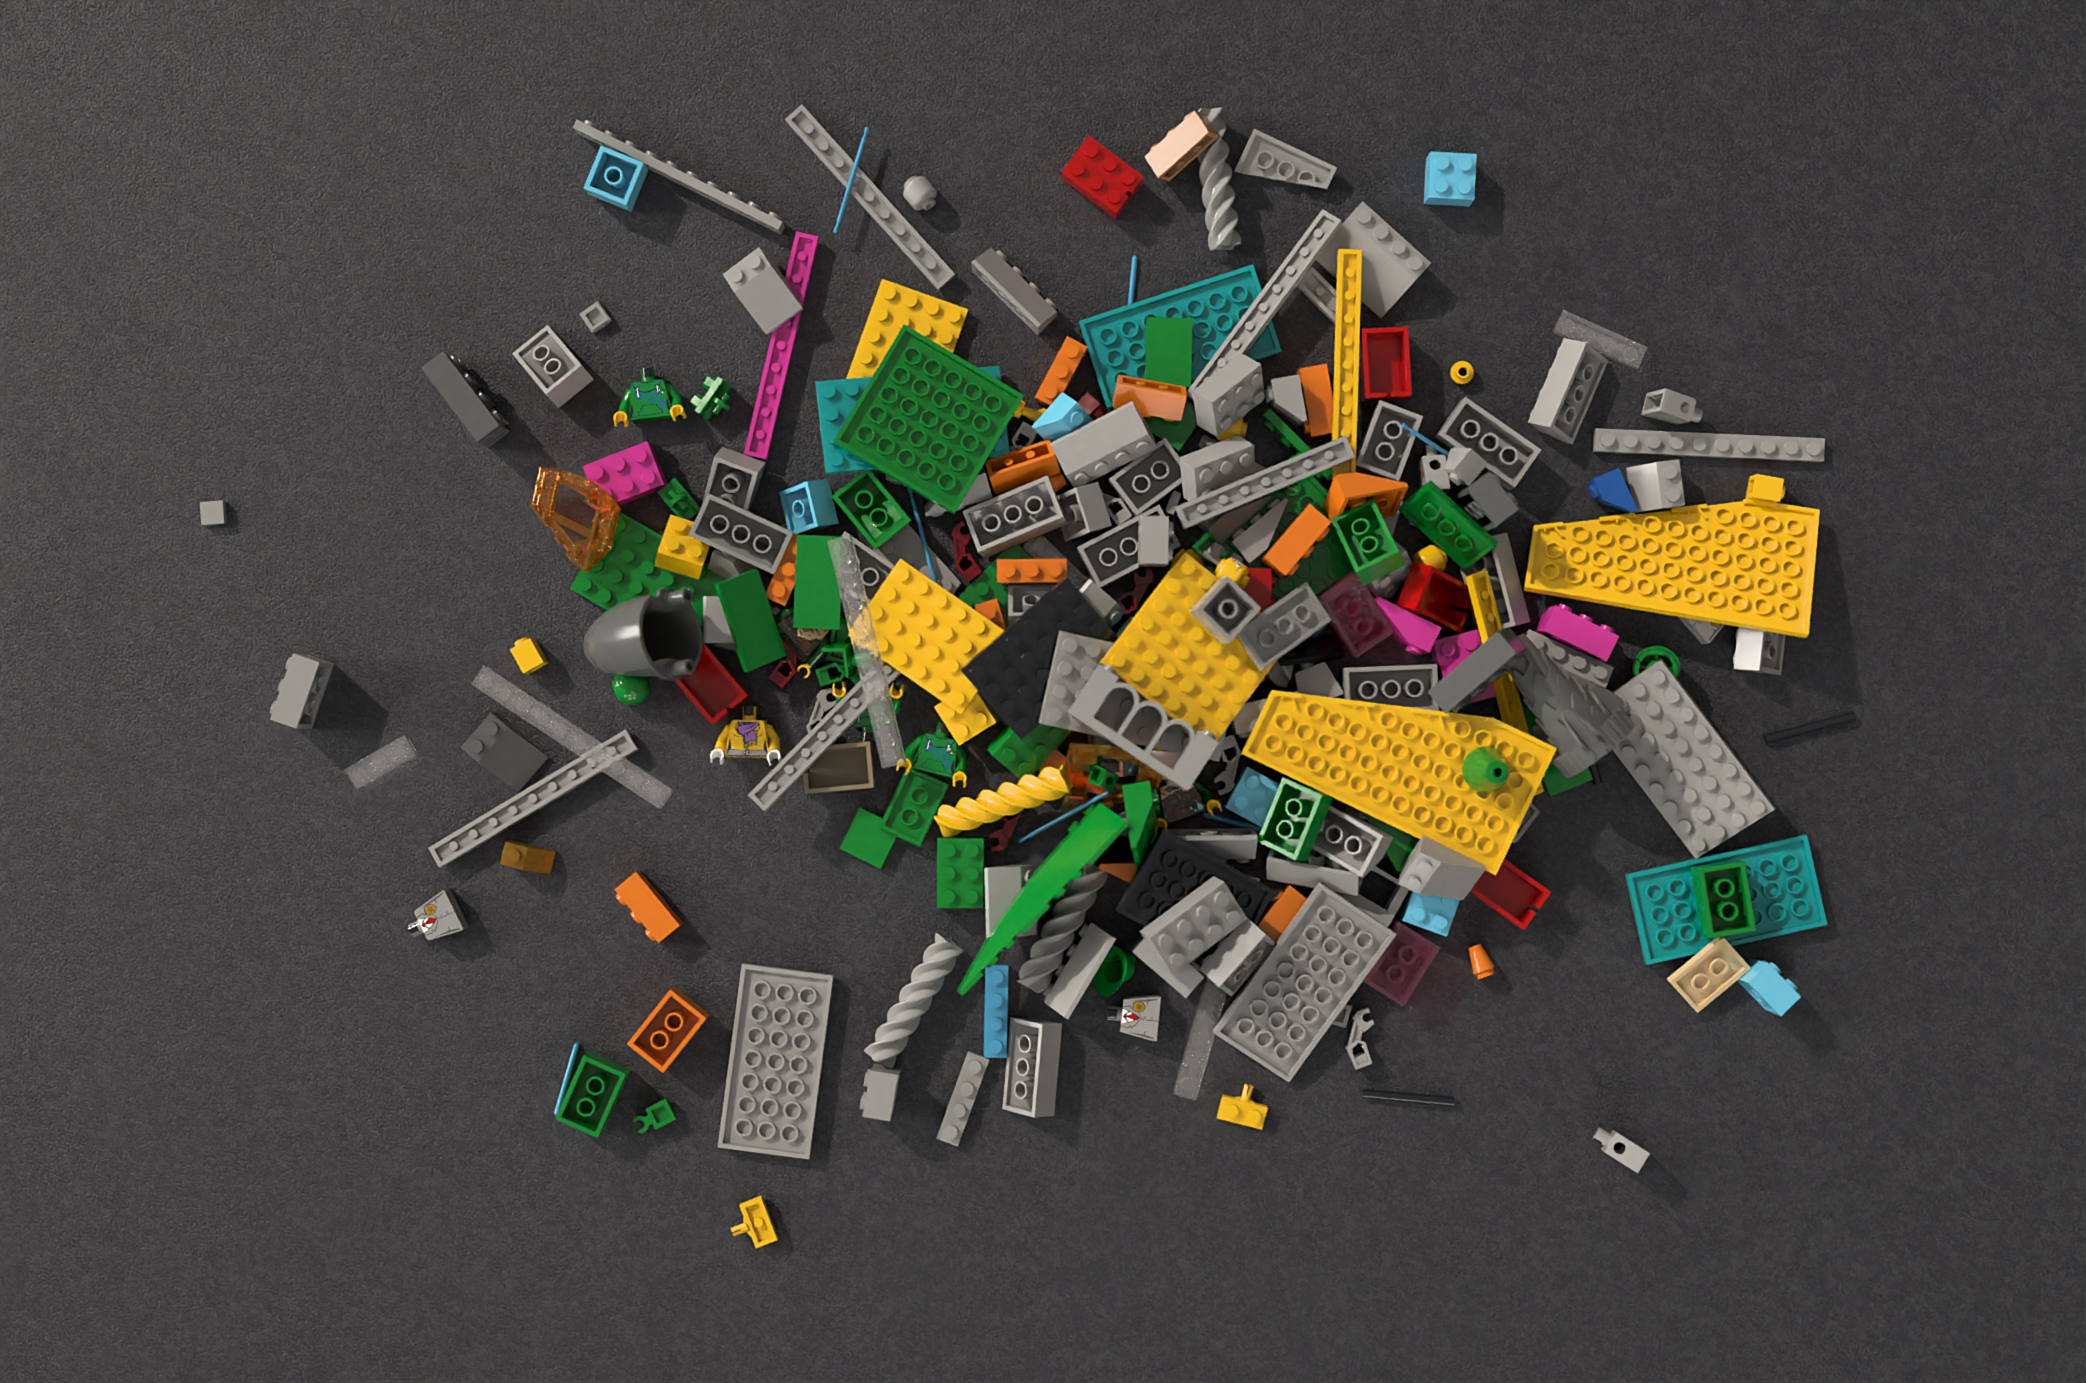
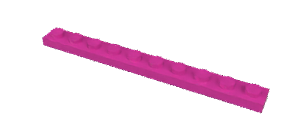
[744,231,819,460]

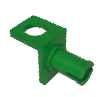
[821,642,875,678]

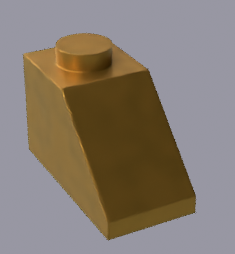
[500,840,557,874]

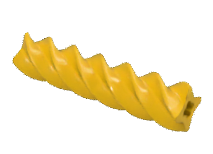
[934,763,1073,838]

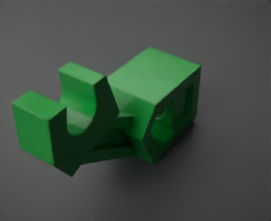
[815,662,869,686]
[1083,744,1119,792]

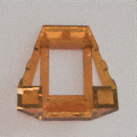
[530,466,621,573]
[1061,743,1163,812]

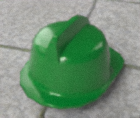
[1093,946,1136,997]

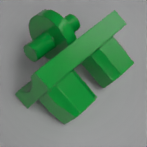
[690,376,732,421]
[657,477,701,520]

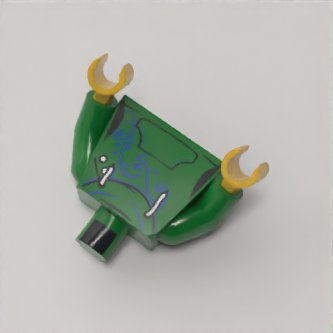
[613,368,687,427]
[832,682,905,741]
[896,722,968,787]

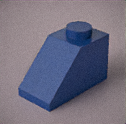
[1588,468,1637,514]

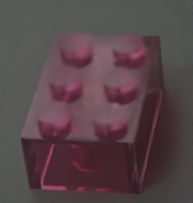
[1316,571,1394,658]
[1363,920,1440,1007]

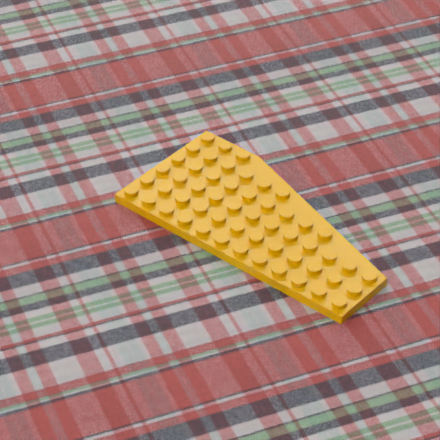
[1524,498,1820,638]
[1241,690,1557,875]

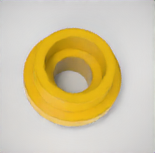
[1450,361,1474,384]

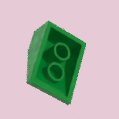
[832,470,911,550]
[1122,781,1161,869]

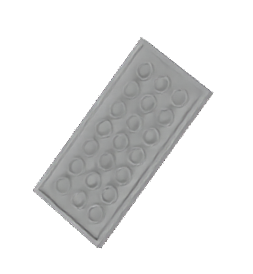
[1039,631,1227,762]
[1612,659,1775,859]
[1213,881,1397,1082]
[718,963,834,1159]

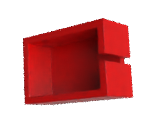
[1061,135,1144,220]
[1359,326,1412,402]
[1396,562,1472,633]
[675,643,751,725]
[1469,858,1551,930]

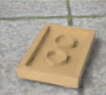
[1667,936,1751,1013]

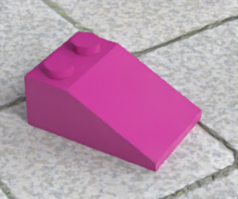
[1370,597,1442,656]

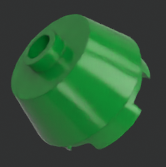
[1632,646,1680,679]

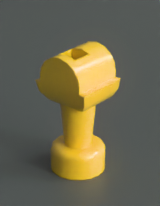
[1013,401,1047,422]

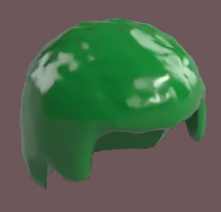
[612,675,650,705]

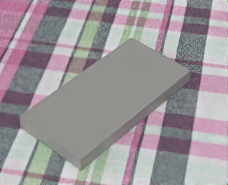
[1237,582,1332,671]

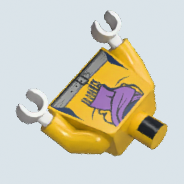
[710,706,782,766]

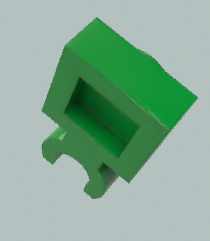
[633,1098,677,1133]

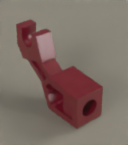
[1076,392,1107,420]
[951,521,982,583]
[1115,567,1154,617]
[768,631,798,690]
[989,812,1022,852]

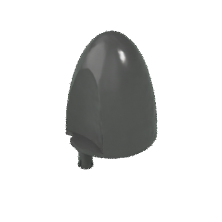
[583,588,703,681]

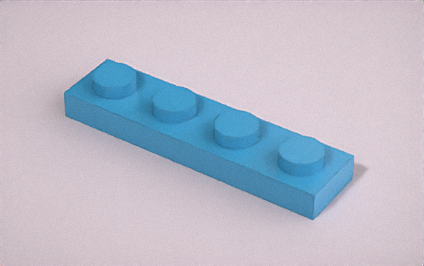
[984,964,1009,1058]

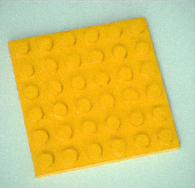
[1100,552,1277,741]

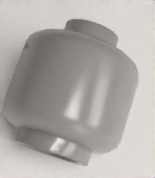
[903,175,937,210]

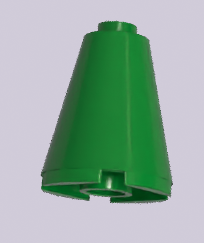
[1462,746,1510,793]

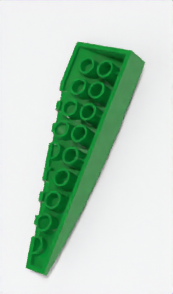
[957,802,1128,996]

